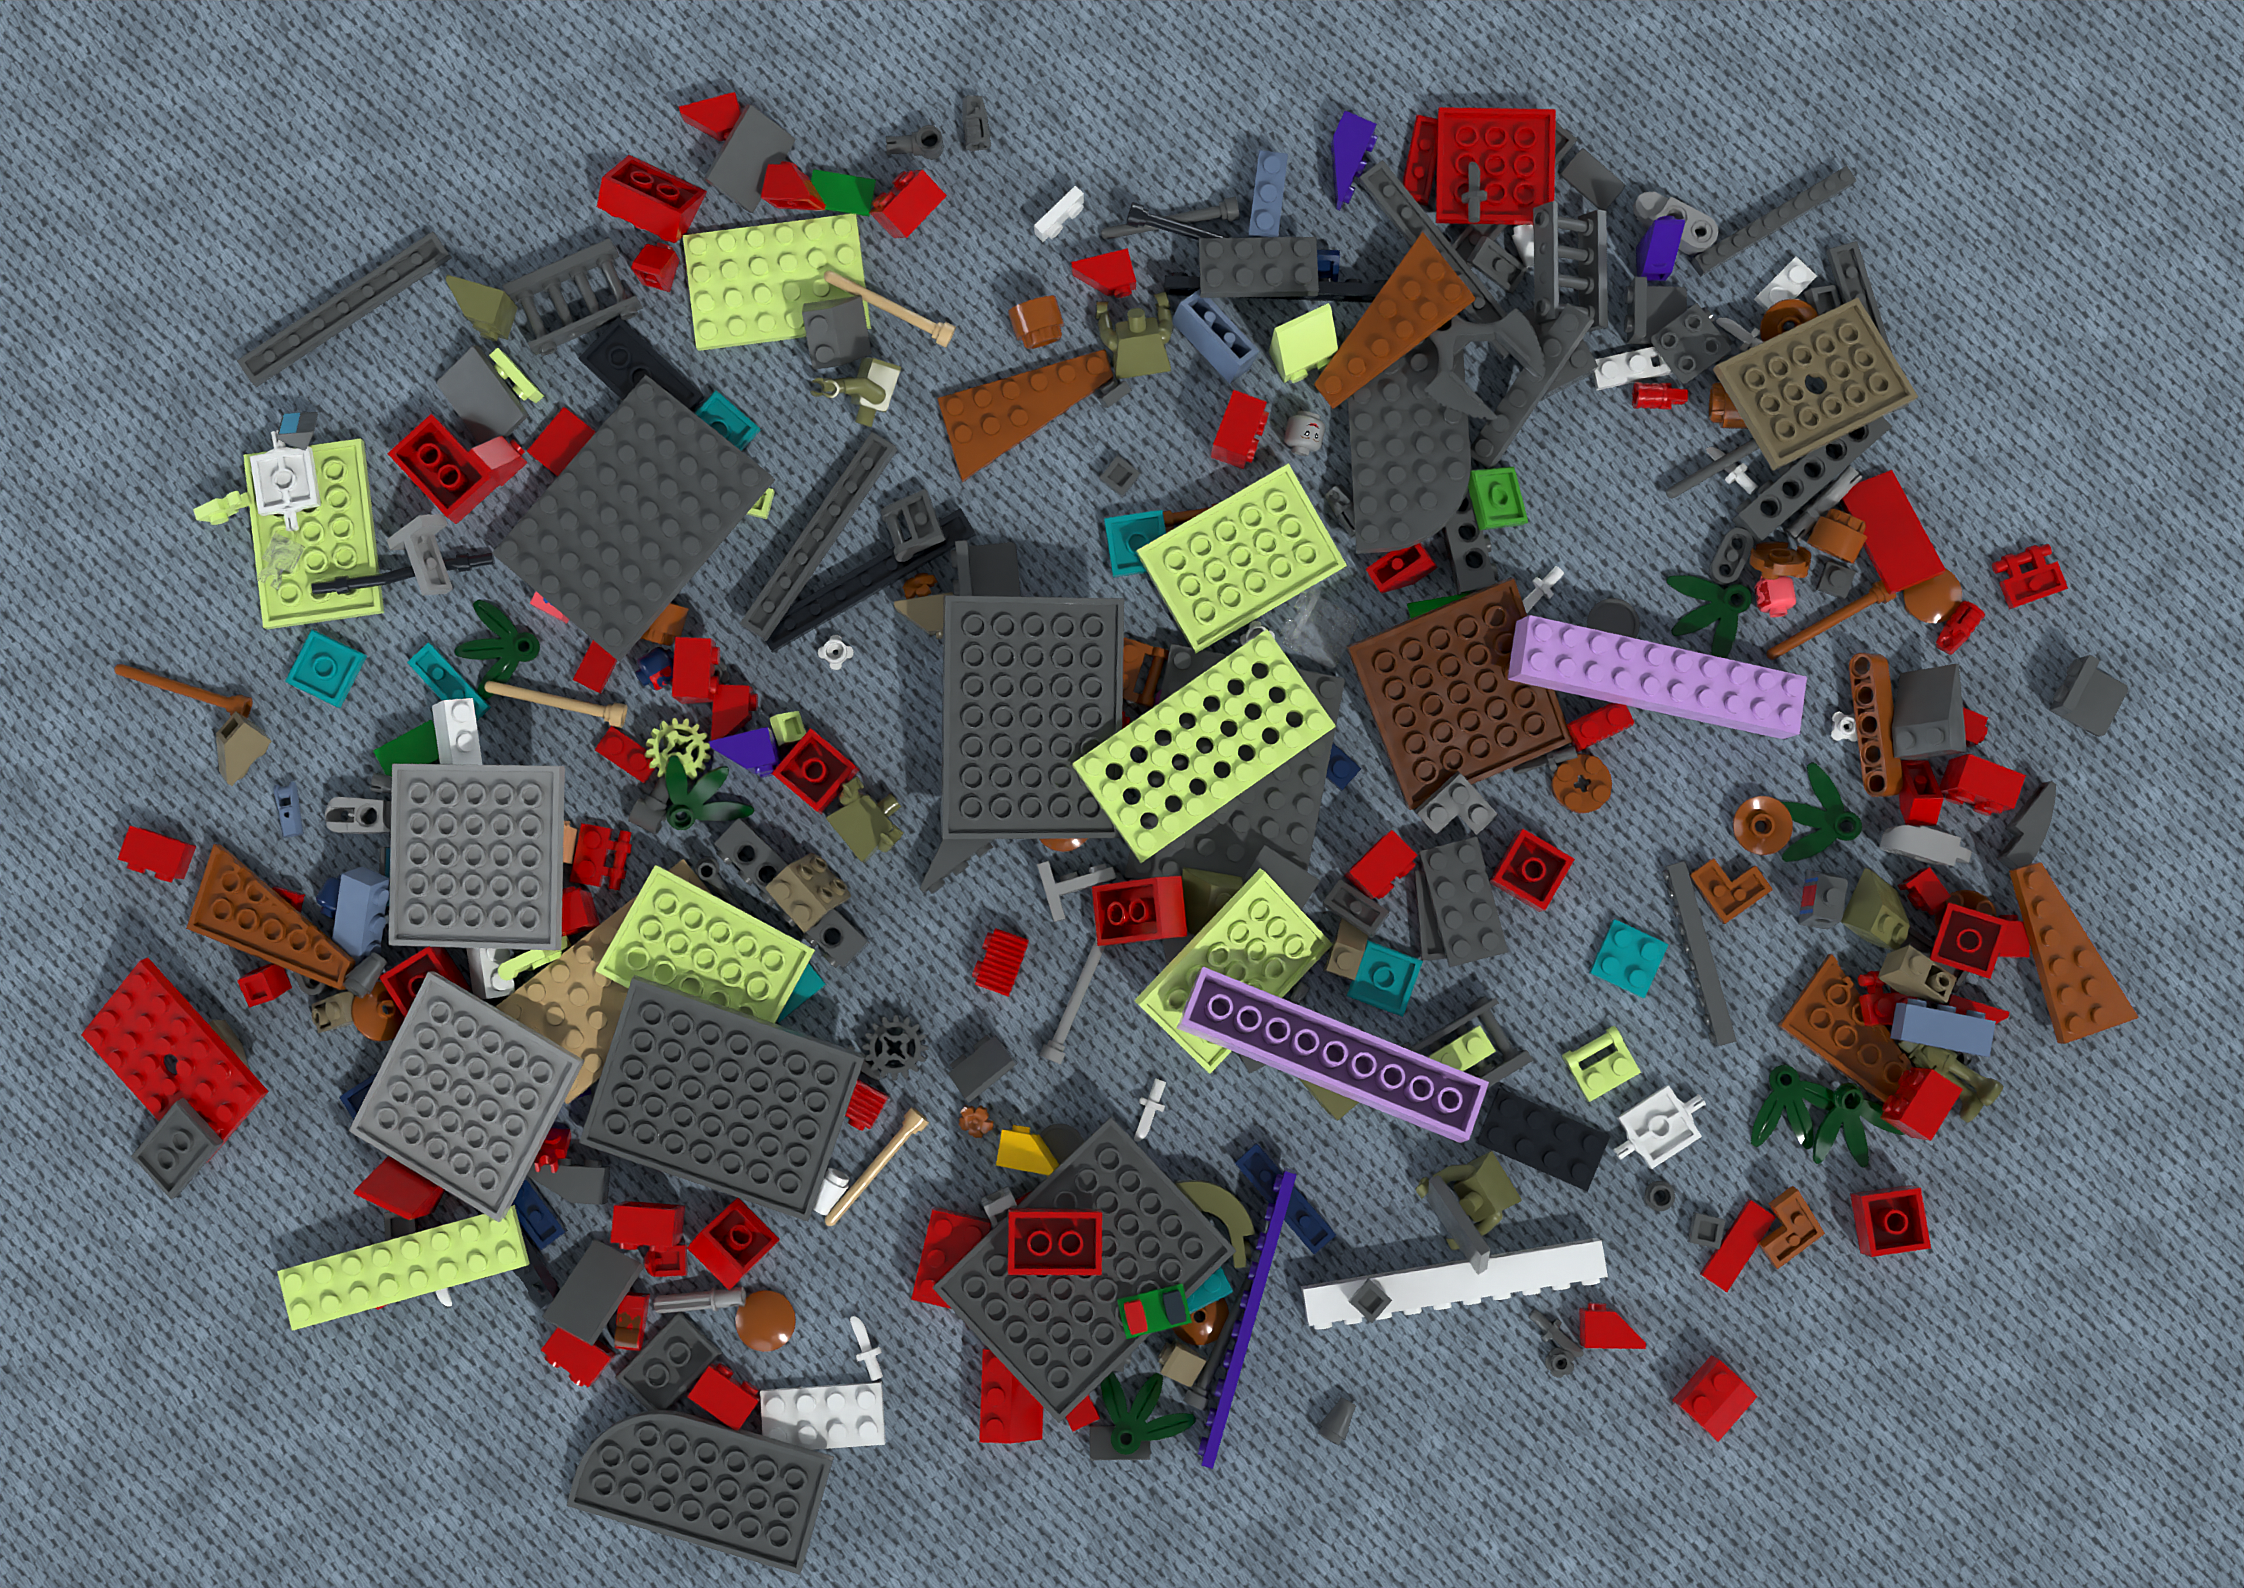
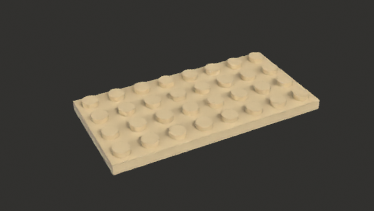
[495,859,712,1104]

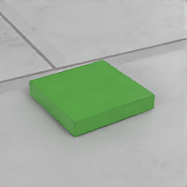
[1468,467,1528,530]

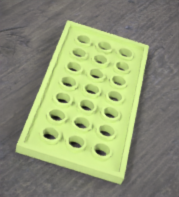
[1072,629,1336,863]

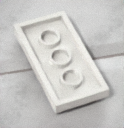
[760,1381,886,1450]

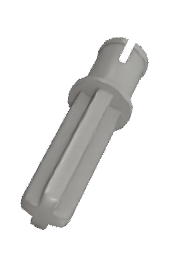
[654,1287,746,1314]

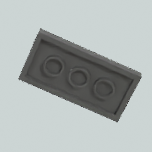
[1199,237,1319,298]
[1418,836,1508,967]

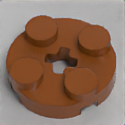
[1749,541,1812,580]
[1551,754,1612,814]

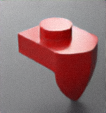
[643,1244,688,1277]

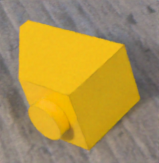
[996,1125,1059,1175]

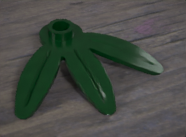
[1666,575,1752,659]
[454,600,540,700]
[665,755,754,830]
[1781,762,1862,862]
[1751,1065,1834,1149]
[1813,1083,1905,1168]
[1101,1371,1196,1455]

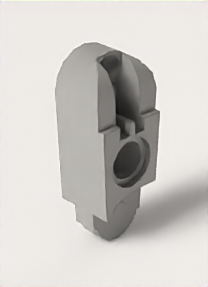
[1633,191,1718,256]
[325,797,391,834]
[1879,825,1972,866]

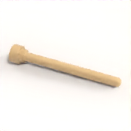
[824,271,956,348]
[484,681,627,728]
[824,1107,930,1226]

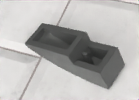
[1996,781,2056,870]

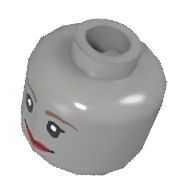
[1284,411,1325,456]

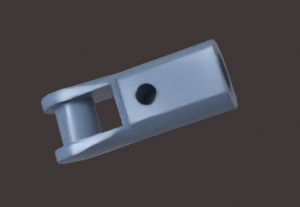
[273,782,304,838]

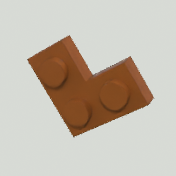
[1689,858,1773,924]
[1758,1186,1825,1269]

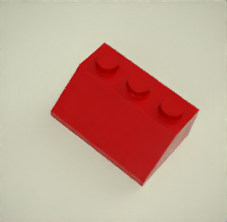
[596,155,707,243]
[979,1345,1044,1444]

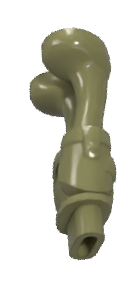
[1897,1040,2004,1123]

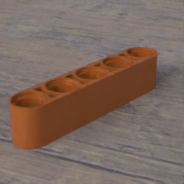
[1849,653,1903,797]

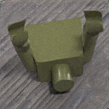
[1095,292,1174,380]
[810,358,901,427]
[826,776,904,863]
[1415,1151,1522,1250]

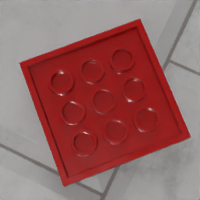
[1435,107,1556,225]

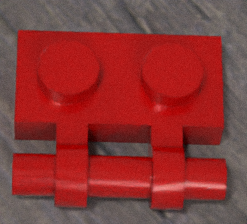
[1991,544,2068,610]
[570,823,632,891]
[1858,971,1918,1026]

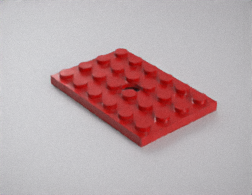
[81,957,269,1162]

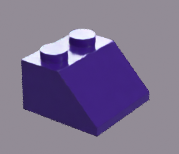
[709,727,782,778]

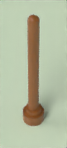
[1766,579,1896,660]
[114,664,253,718]

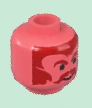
[1754,576,1796,617]

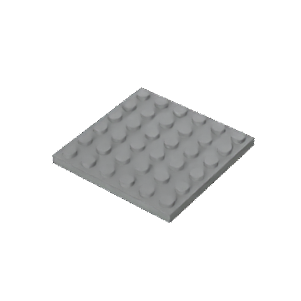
[389,764,565,950]
[349,971,585,1222]

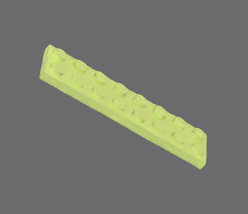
[277,1205,530,1331]

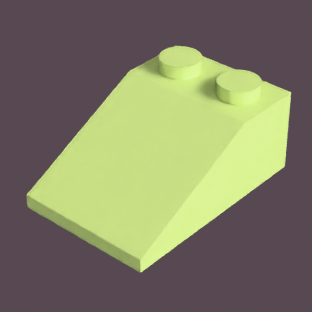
[1269,303,1338,383]

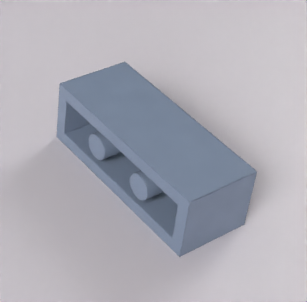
[1248,150,1288,238]
[1172,289,1260,384]
[332,866,390,967]
[1890,998,1996,1057]

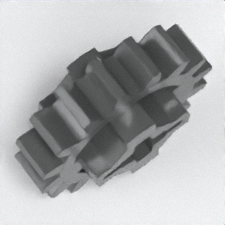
[863,1015,929,1080]

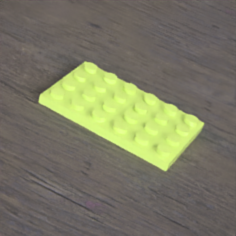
[683,214,871,351]
[243,438,384,629]
[1136,463,1347,653]
[595,865,815,1023]
[1134,869,1333,1074]

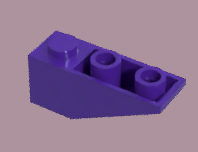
[1331,111,1378,211]
[1636,216,1685,281]

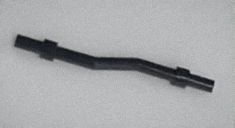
[311,553,495,595]

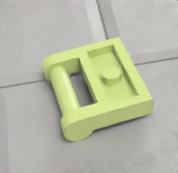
[498,935,571,981]
[1562,1025,1641,1102]

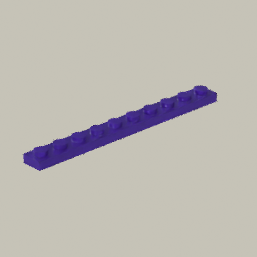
[1197,1167,1297,1469]

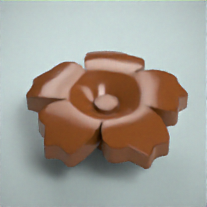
[902,572,938,599]
[959,1105,994,1138]

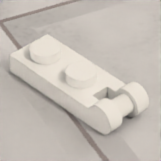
[1592,347,1673,391]

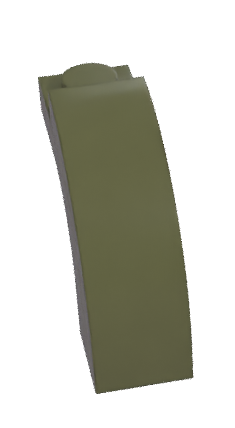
[1174,1180,1255,1268]

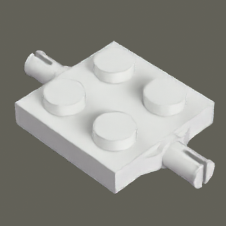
[250,430,321,531]
[1613,1085,1706,1169]

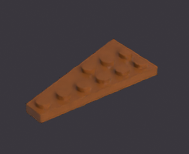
[1314,232,1476,409]
[937,349,1114,483]
[186,844,356,990]
[2009,862,2139,1044]
[1778,954,1912,1103]

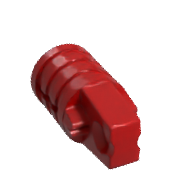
[1632,382,1688,410]
[1936,601,1985,655]

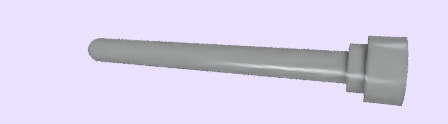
[1039,937,1106,1065]

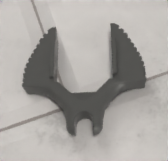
[1424,308,1546,420]

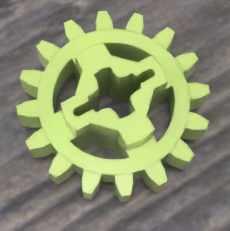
[645,718,711,780]

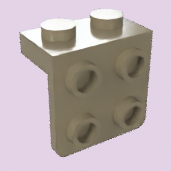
[765,853,851,933]

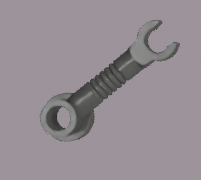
[695,856,752,916]

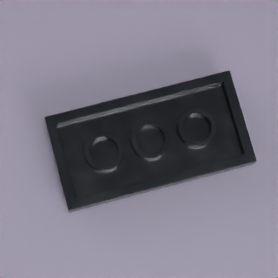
[578,317,705,411]
[1476,1088,1610,1192]

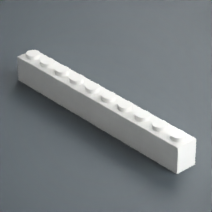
[432,698,515,1000]
[1301,1238,1608,1329]

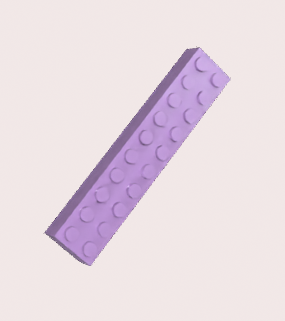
[1508,615,1807,739]
[1177,967,1489,1143]

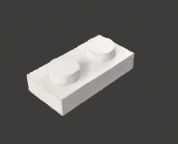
[1034,186,1084,242]
[1754,257,1817,311]

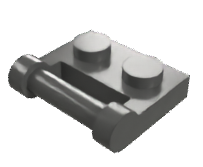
[880,489,946,562]

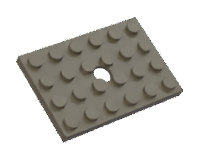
[1713,298,1918,471]

